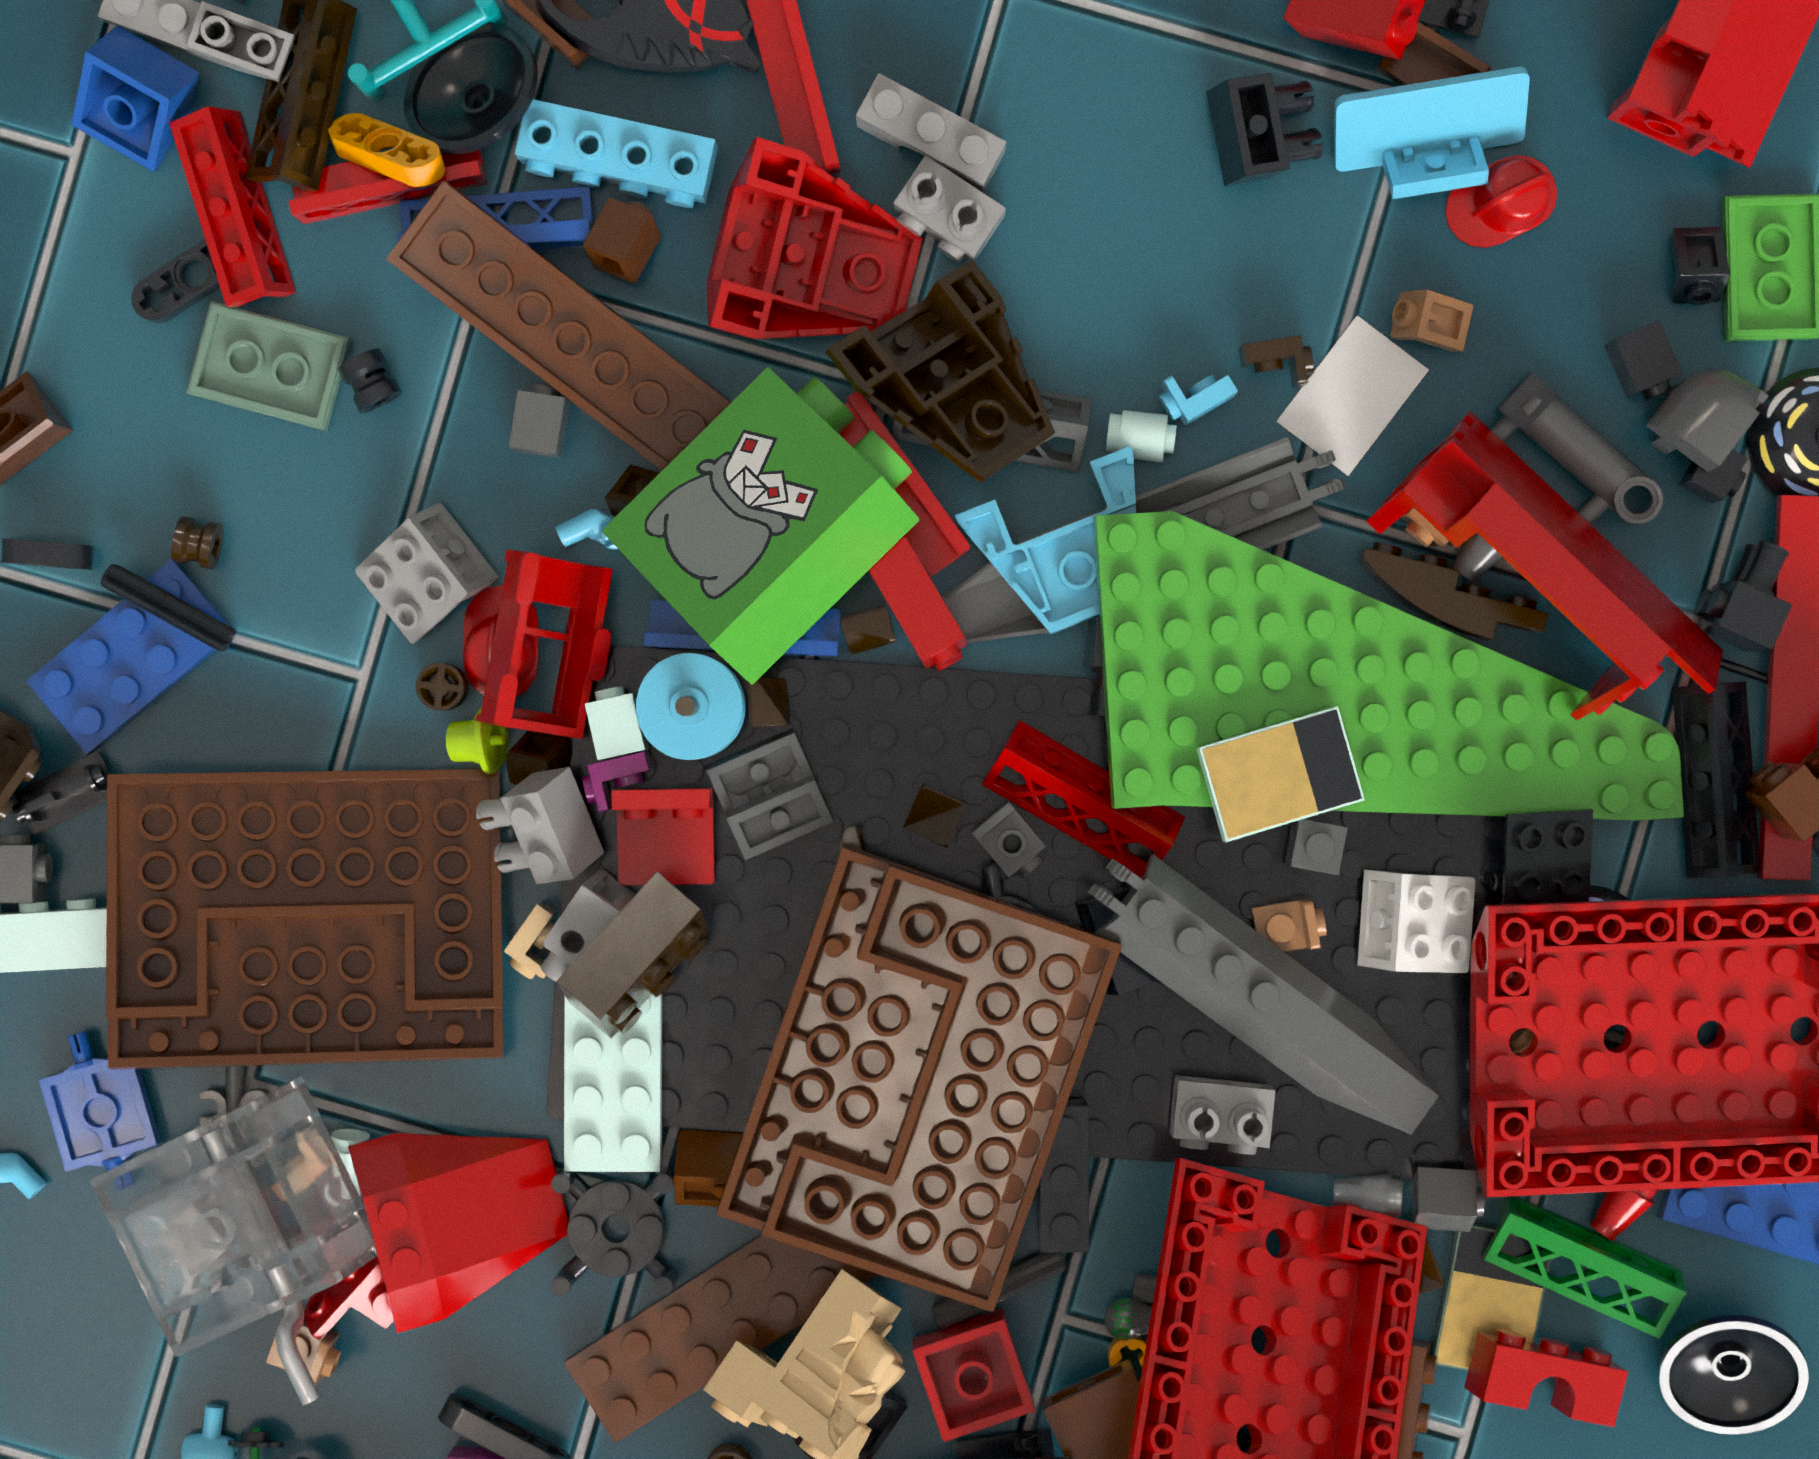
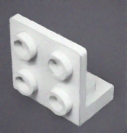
[1357,870,1475,973]

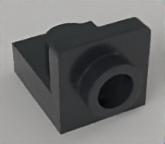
[1670,227,1730,305]

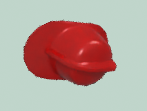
[1445,155,1557,248]
[463,585,539,697]

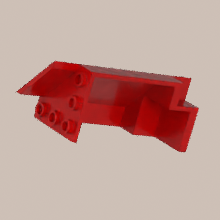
[1607,0,1819,168]
[1366,411,1723,721]

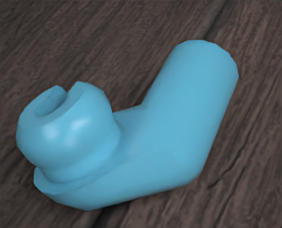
[555,509,618,550]
[0,1153,47,1199]

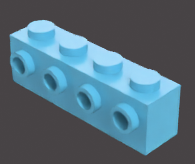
[514,99,719,208]

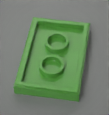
[1721,194,1819,342]

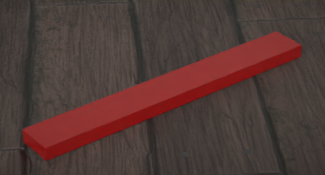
[1758,495,1819,881]

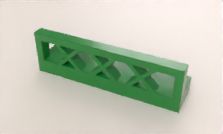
[1483,1196,1687,1339]

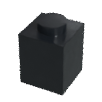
[1604,320,1682,401]

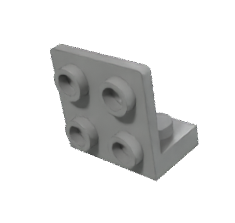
[355,502,499,644]

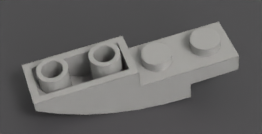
[97,0,295,82]

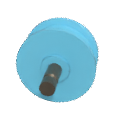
[636,653,746,760]

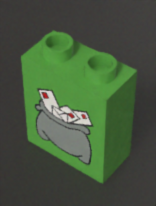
[602,367,920,685]

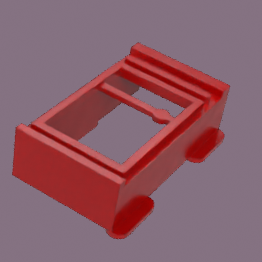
[476,549,613,739]

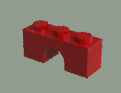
[1464,1329,1628,1427]

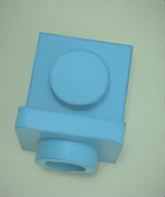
[1159,374,1238,426]

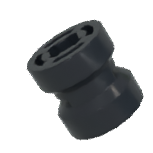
[338,348,402,413]

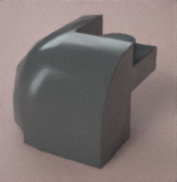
[1646,369,1769,472]

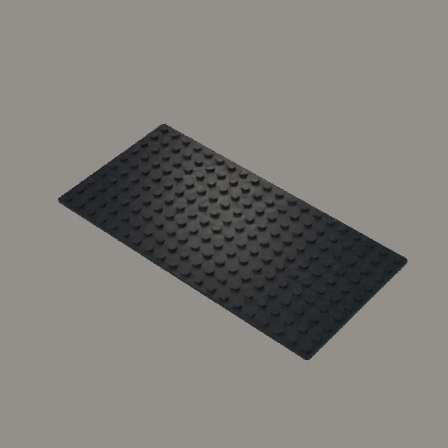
[547,645,1505,1184]

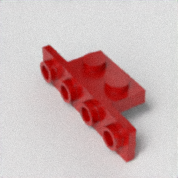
[304,1233,394,1340]

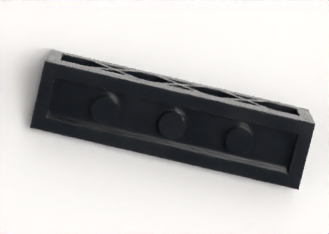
[1672,681,1760,878]

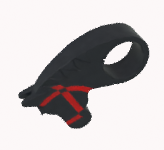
[535,0,760,73]

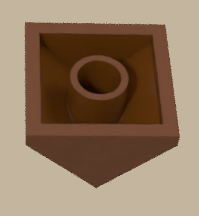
[0,371,73,486]

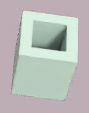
[585,686,649,760]

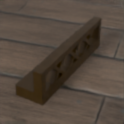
[245,0,357,192]

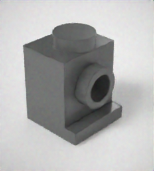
[971,801,1046,878]

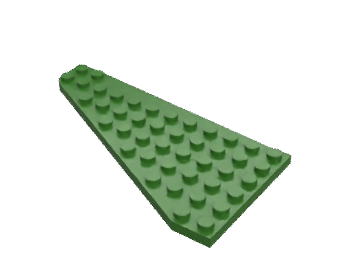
[1093,511,1684,821]

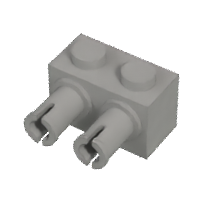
[894,155,1006,263]
[476,767,604,884]
[1169,1075,1276,1155]

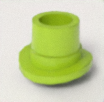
[446,708,510,774]

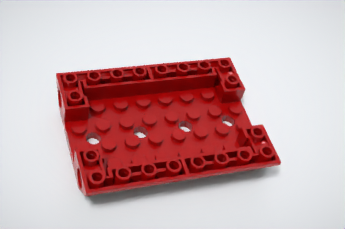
[1470,893,1819,1198]
[1128,1158,1427,1459]

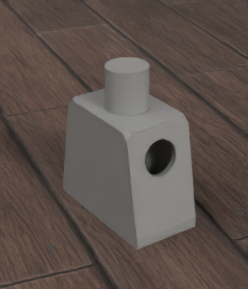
[540,868,637,982]

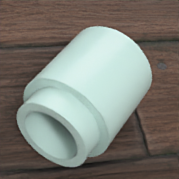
[1106,410,1177,462]

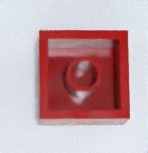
[912,1308,1035,1442]

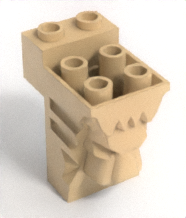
[703,1269,905,1459]

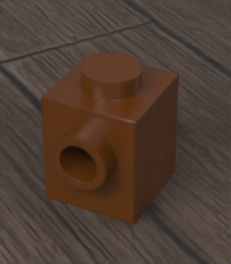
[583,197,661,284]

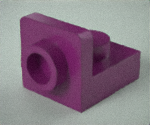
[582,750,653,812]

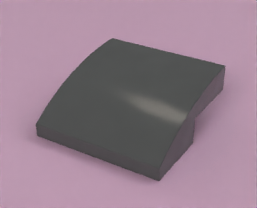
[705,728,833,860]

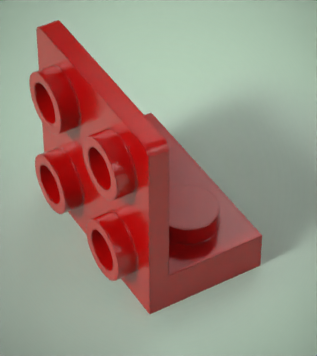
[611,788,715,886]

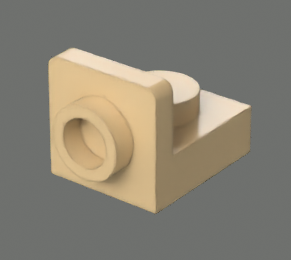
[504,901,557,979]

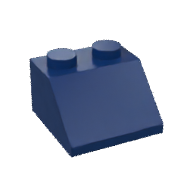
[71,25,200,172]

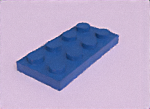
[26,559,237,754]
[1658,1182,1819,1264]

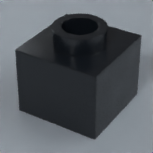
[1678,449,1748,503]

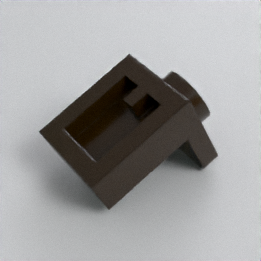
[1239,335,1314,388]

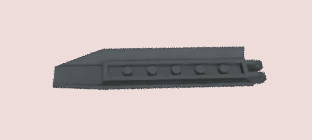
[942,437,1347,643]
[1088,854,1439,1135]

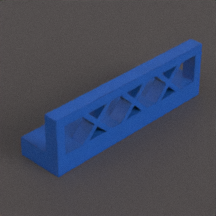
[397,187,594,250]
[644,600,841,657]

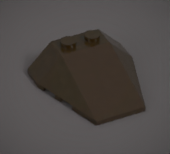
[826,259,1055,483]

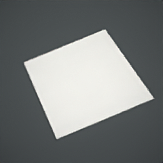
[1276,316,1429,476]

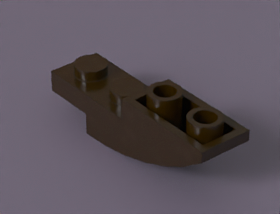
[1357,542,1549,640]

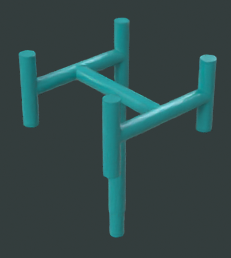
[348,0,507,102]

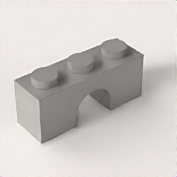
[856,73,1006,193]

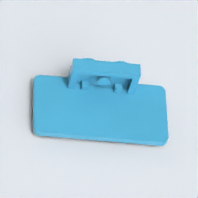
[1334,66,1530,199]

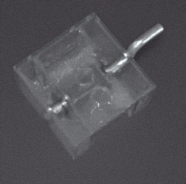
[90,1076,377,1405]

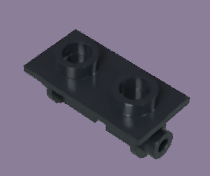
[12,751,111,835]

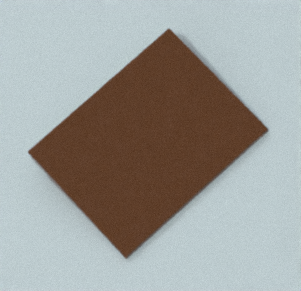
[106,769,503,1070]
[716,843,1122,1313]

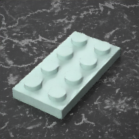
[564,994,662,1172]

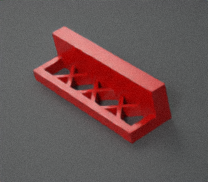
[746,0,841,175]
[169,106,296,307]
[288,149,489,224]
[839,391,971,578]
[982,720,1185,877]

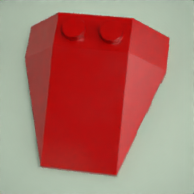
[706,137,923,339]
[348,1133,569,1333]

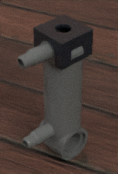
[1491,371,1664,525]

